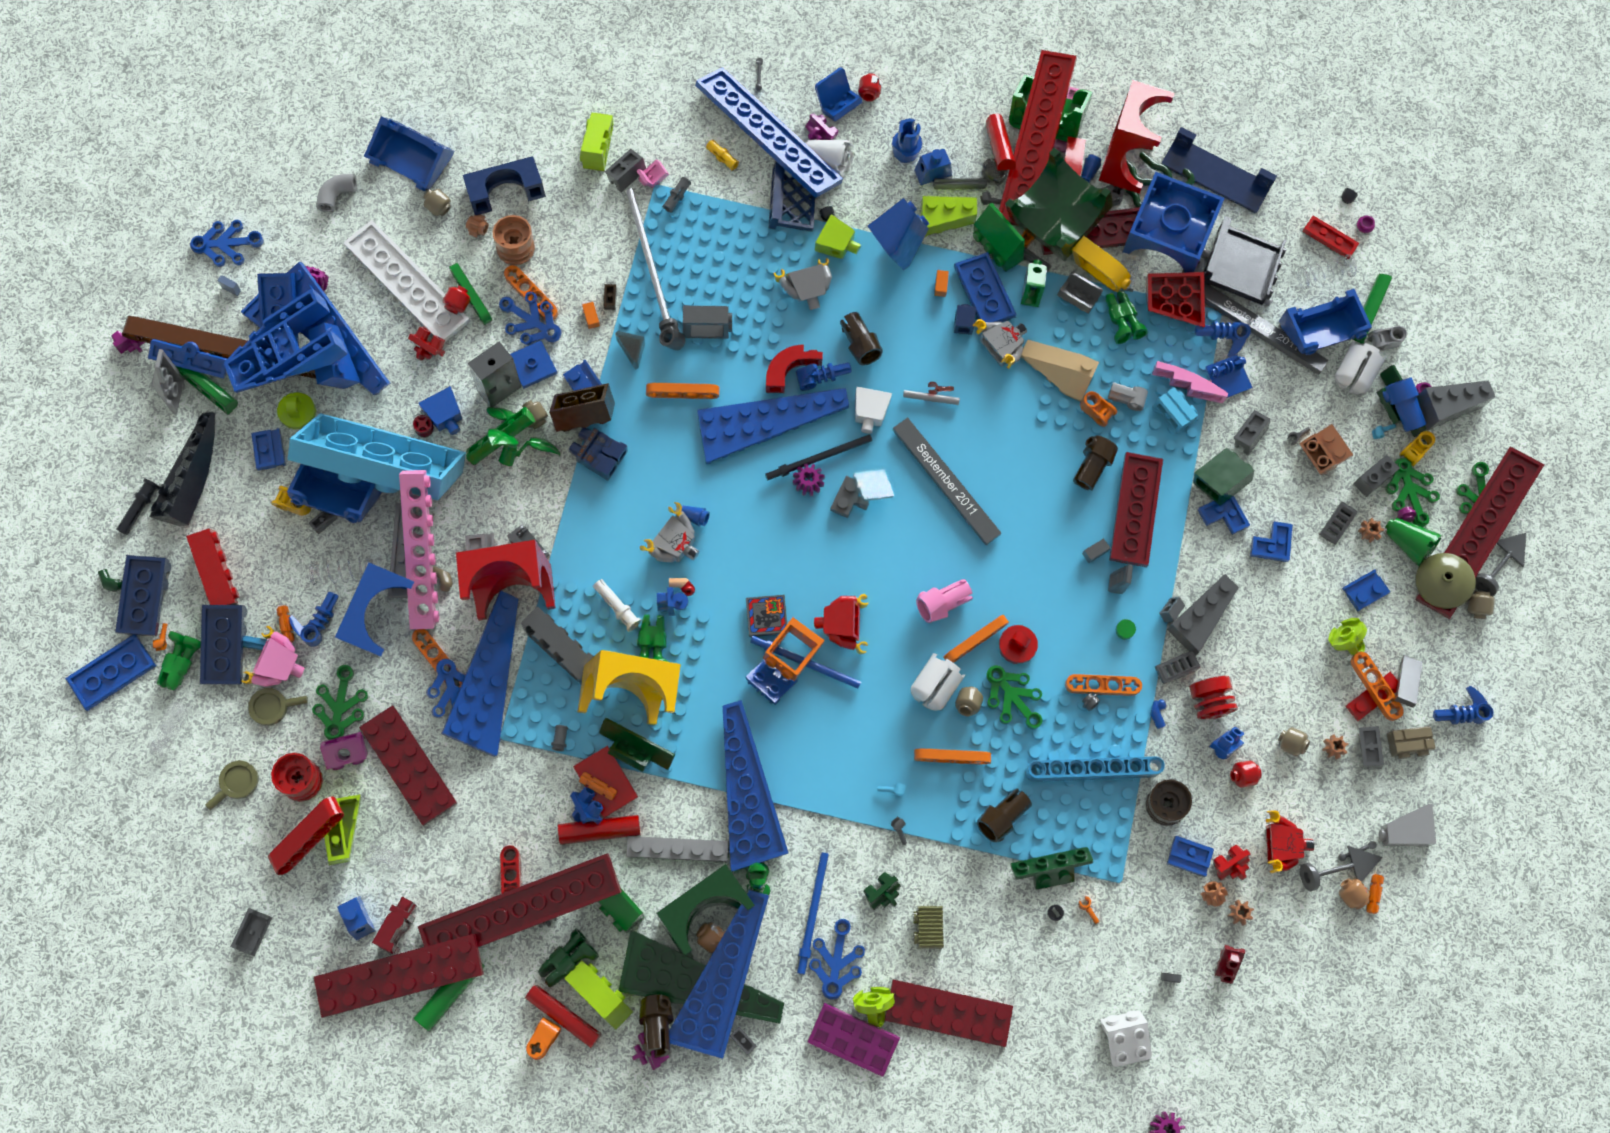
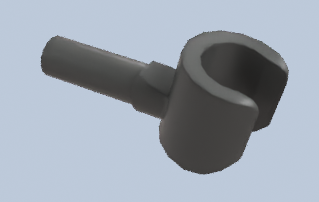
[980,191,1002,205]
[1287,427,1310,445]
[891,816,907,845]

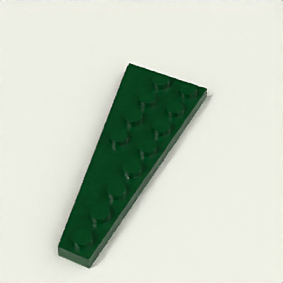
[619,930,784,1024]

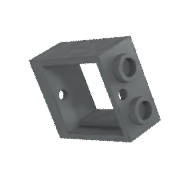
[683,305,732,339]

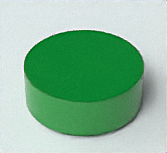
[1115,619,1136,640]

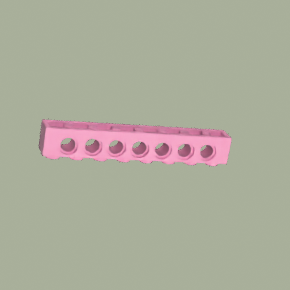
[399,470,439,629]

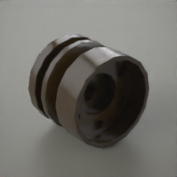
[1146,779,1192,826]

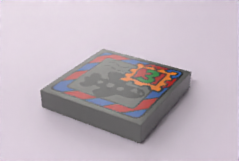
[746,595,787,637]

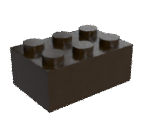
[549,383,615,432]

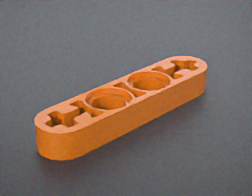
[504,265,558,321]
[646,383,720,399]
[943,615,1009,663]
[412,629,462,688]
[1351,652,1404,721]
[1065,674,1142,696]
[914,748,991,765]

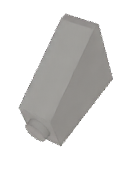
[1379,804,1436,846]

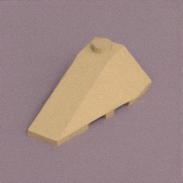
[1021,340,1099,402]

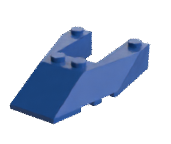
[224,288,348,393]

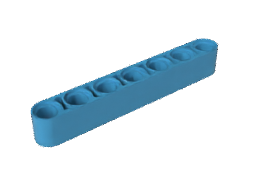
[1025,756,1165,782]

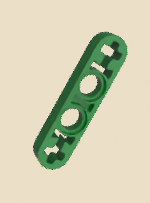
[449,263,493,325]

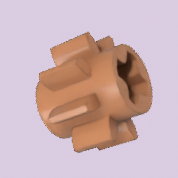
[466,215,489,238]
[1358,518,1384,543]
[1322,734,1349,760]
[1201,881,1228,907]
[1227,900,1254,926]

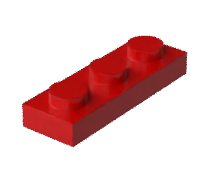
[1302,215,1359,260]
[1345,671,1398,721]

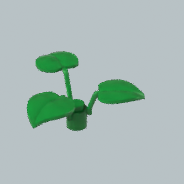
[486,407,561,466]

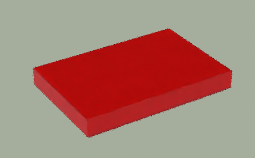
[573,746,638,818]

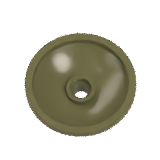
[1415,553,1476,609]

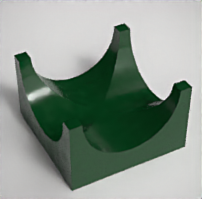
[1005,148,1113,262]
[656,864,755,958]

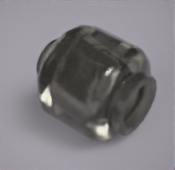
[981,159,1008,186]

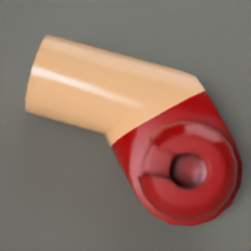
[669,578,695,596]

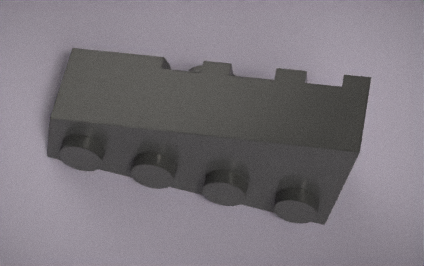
[1417,380,1496,431]
[1167,574,1239,656]
[521,606,594,685]

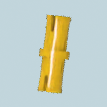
[706,139,739,171]

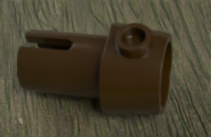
[840,312,883,366]
[1073,435,1118,491]
[976,788,1032,842]
[639,995,674,1058]

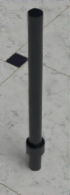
[765,434,872,481]

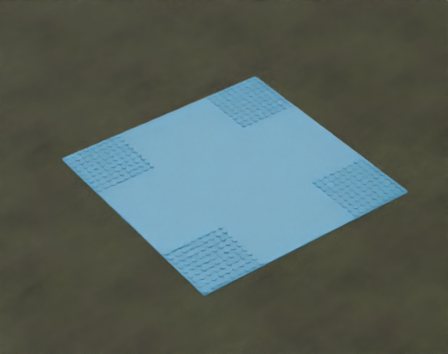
[500,185,1222,883]

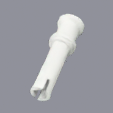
[593,579,642,632]

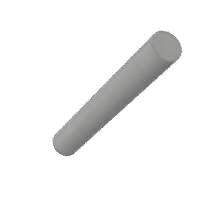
[903,390,960,405]

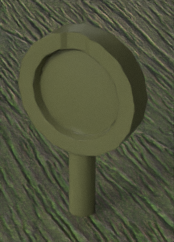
[248,688,308,726]
[205,760,259,810]

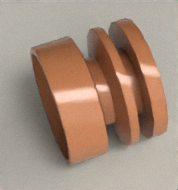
[492,215,535,265]

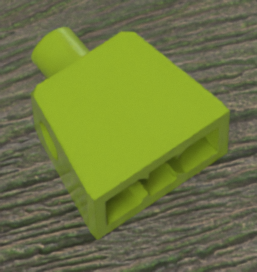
[815,215,861,259]

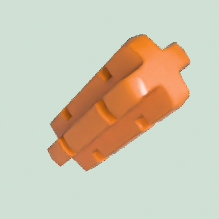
[277,605,295,643]
[579,772,617,800]
[1366,874,1384,914]

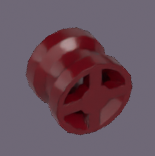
[413,415,434,438]

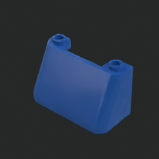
[364,116,455,191]
[868,198,929,270]
[1279,289,1372,355]
[287,464,382,523]

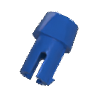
[892,118,922,163]
[1382,377,1426,432]

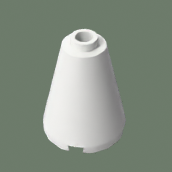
[805,140,854,177]

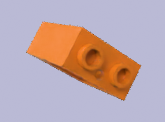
[763,617,825,682]

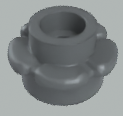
[1082,693,1100,711]

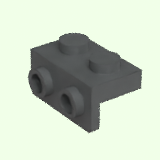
[1057,272,1103,314]

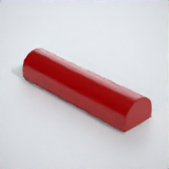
[986,114,1016,170]
[558,815,641,845]
[525,985,602,1048]

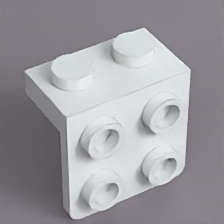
[1100,1010,1152,1067]

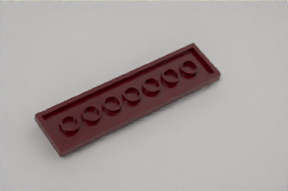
[314,934,484,1018]

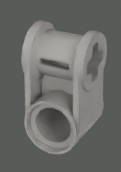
[1368,326,1407,352]

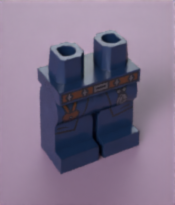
[569,428,628,481]

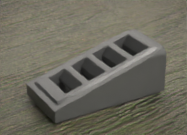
[1319,502,1358,545]
[1108,564,1133,594]
[1155,651,1200,684]

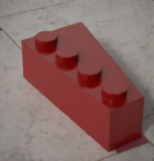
[186,528,239,605]

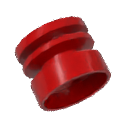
[1189,676,1238,719]
[271,753,323,802]

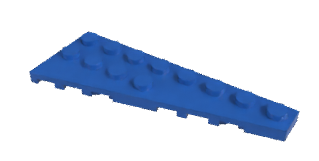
[287,262,391,395]
[697,388,849,464]
[441,591,519,757]
[722,700,789,872]
[669,890,769,1059]

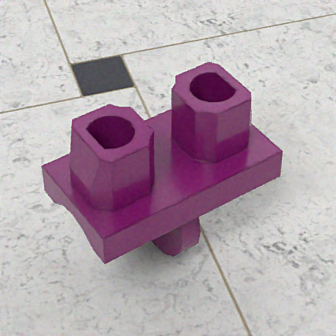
[805,113,839,140]
[111,331,144,354]
[632,1032,669,1070]

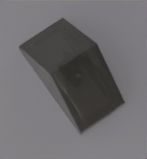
[615,331,645,370]

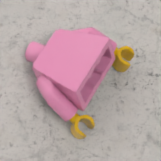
[241,626,305,687]

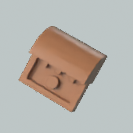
[1299,424,1353,475]

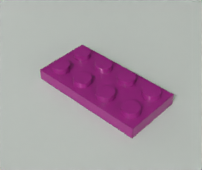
[807,1003,900,1077]

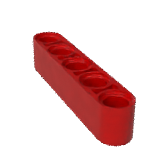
[268,796,344,875]

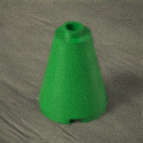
[1385,518,1442,566]

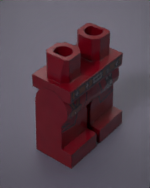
[372,897,417,955]

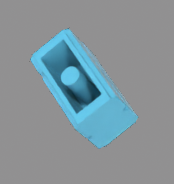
[1154,387,1198,433]

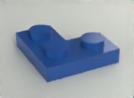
[1198,496,1250,535]
[1250,521,1293,562]

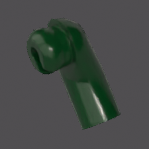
[98,569,122,592]

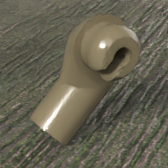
[433,566,453,592]

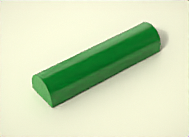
[1352,274,1392,344]
[175,366,238,415]
[466,407,535,465]
[414,963,485,1032]

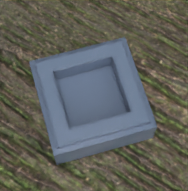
[217,275,241,296]

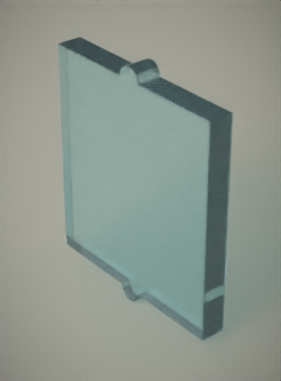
[853,470,894,501]

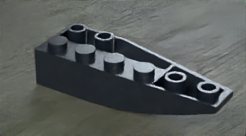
[149,412,216,526]

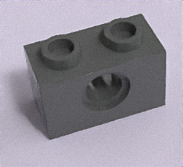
[1353,455,1400,497]

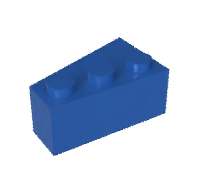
[308,323,361,389]

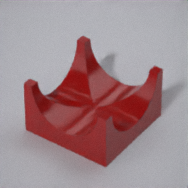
[1098,80,1174,194]
[456,540,556,621]

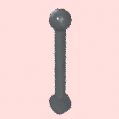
[755,58,763,91]
[1338,841,1377,861]

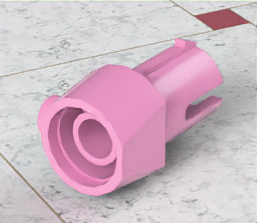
[916,579,973,623]

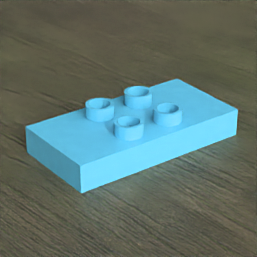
[287,413,466,500]

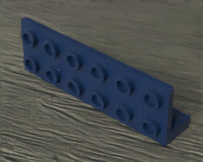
[1161,127,1277,213]

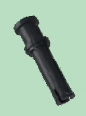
[116,478,160,535]

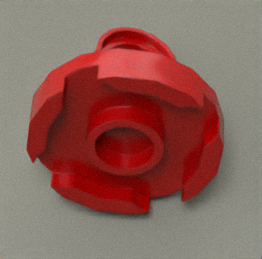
[999,625,1038,664]

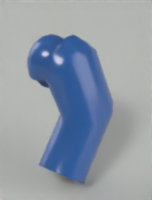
[1151,699,1167,729]

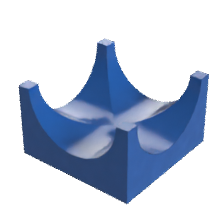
[1122,172,1225,273]
[335,562,414,656]

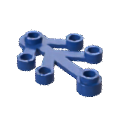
[190,220,264,267]
[499,292,562,345]
[426,659,465,718]
[809,919,865,1000]

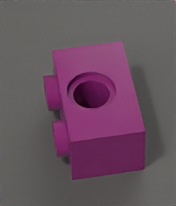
[320,732,368,770]

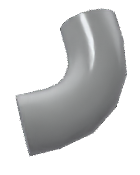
[316,173,357,212]

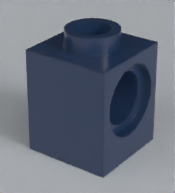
[954,304,976,335]

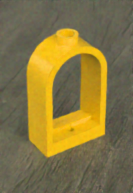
[1072,236,1131,292]

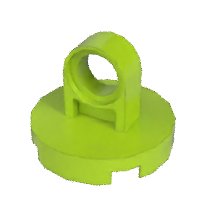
[277,392,316,430]
[1328,618,1367,656]
[853,987,895,1027]

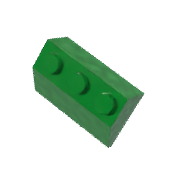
[973,203,1025,272]
[599,889,645,934]

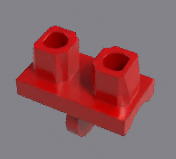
[408,327,445,361]
[1213,845,1251,880]

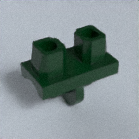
[863,872,901,910]

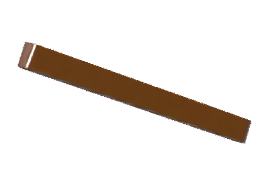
[122,316,316,379]

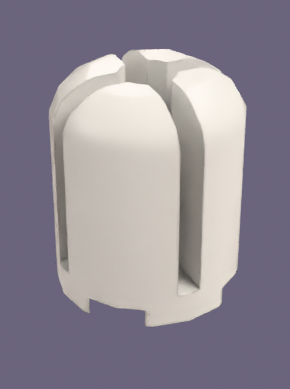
[1335,341,1386,395]
[911,653,965,711]

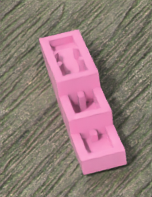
[1152,361,1228,403]

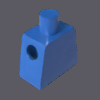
[914,149,952,186]
[418,386,463,435]
[337,896,376,940]

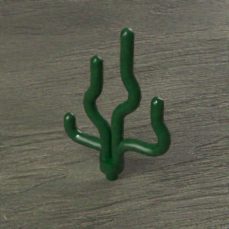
[1125,152,1195,208]

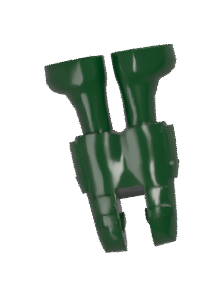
[538,928,599,988]

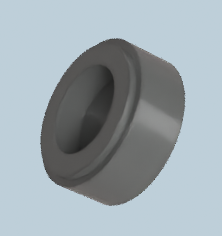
[1160,972,1182,983]

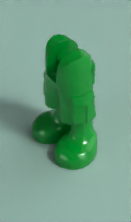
[1105,290,1148,344]
[637,614,668,662]
[157,631,201,691]
[746,862,771,895]

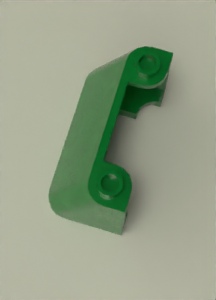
[1009,74,1092,142]

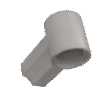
[1108,382,1148,411]

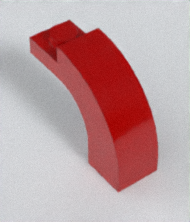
[766,345,823,393]

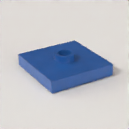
[510,340,558,389]

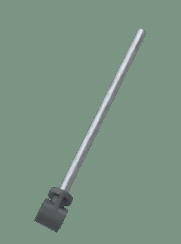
[626,189,685,351]

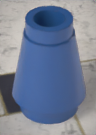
[1081,154,1102,183]
[681,505,710,527]

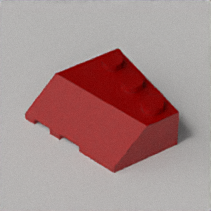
[1146,272,1205,328]

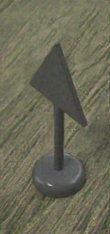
[1475,533,1526,596]
[1299,846,1383,891]

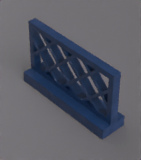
[768,161,815,232]

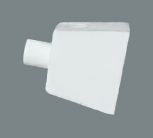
[855,387,892,434]

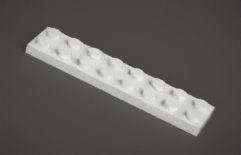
[343,220,470,343]

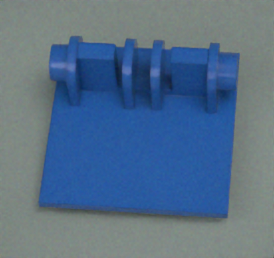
[1205,354,1253,398]
[745,660,798,705]

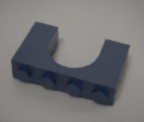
[462,156,546,216]

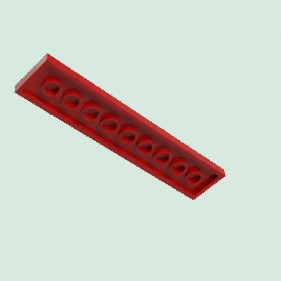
[999,50,1077,226]

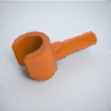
[153,623,168,651]
[1078,896,1100,924]

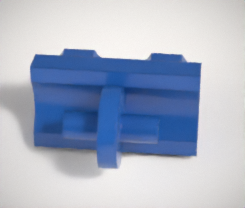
[657,587,688,616]
[1209,727,1244,759]
[570,787,604,824]

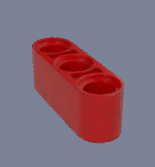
[500,845,522,894]

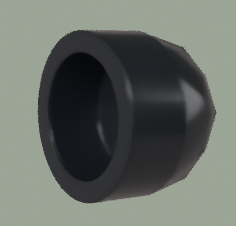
[1341,188,1358,204]
[819,206,835,222]
[1048,904,1064,921]

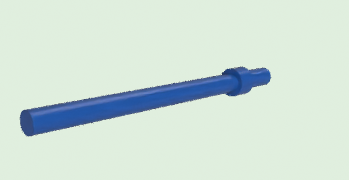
[750,635,861,689]
[797,852,829,975]

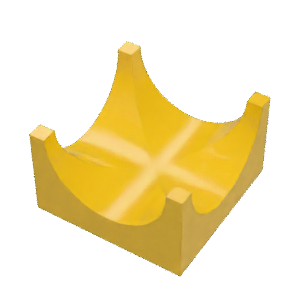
[577,650,681,725]

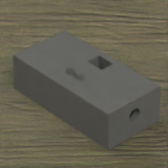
[468,341,521,407]

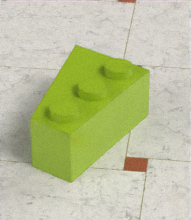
[580,112,614,172]
[921,196,977,238]
[319,794,361,866]
[564,960,633,1030]

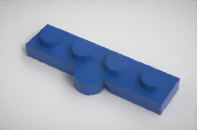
[148,339,227,379]

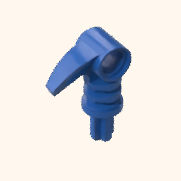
[1194,321,1251,357]
[796,362,852,391]
[289,592,339,647]
[1433,686,1494,725]

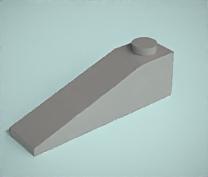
[152,349,185,414]

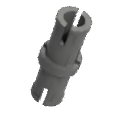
[662,177,691,213]

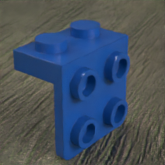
[815,67,863,122]

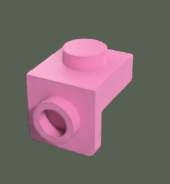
[637,159,669,188]

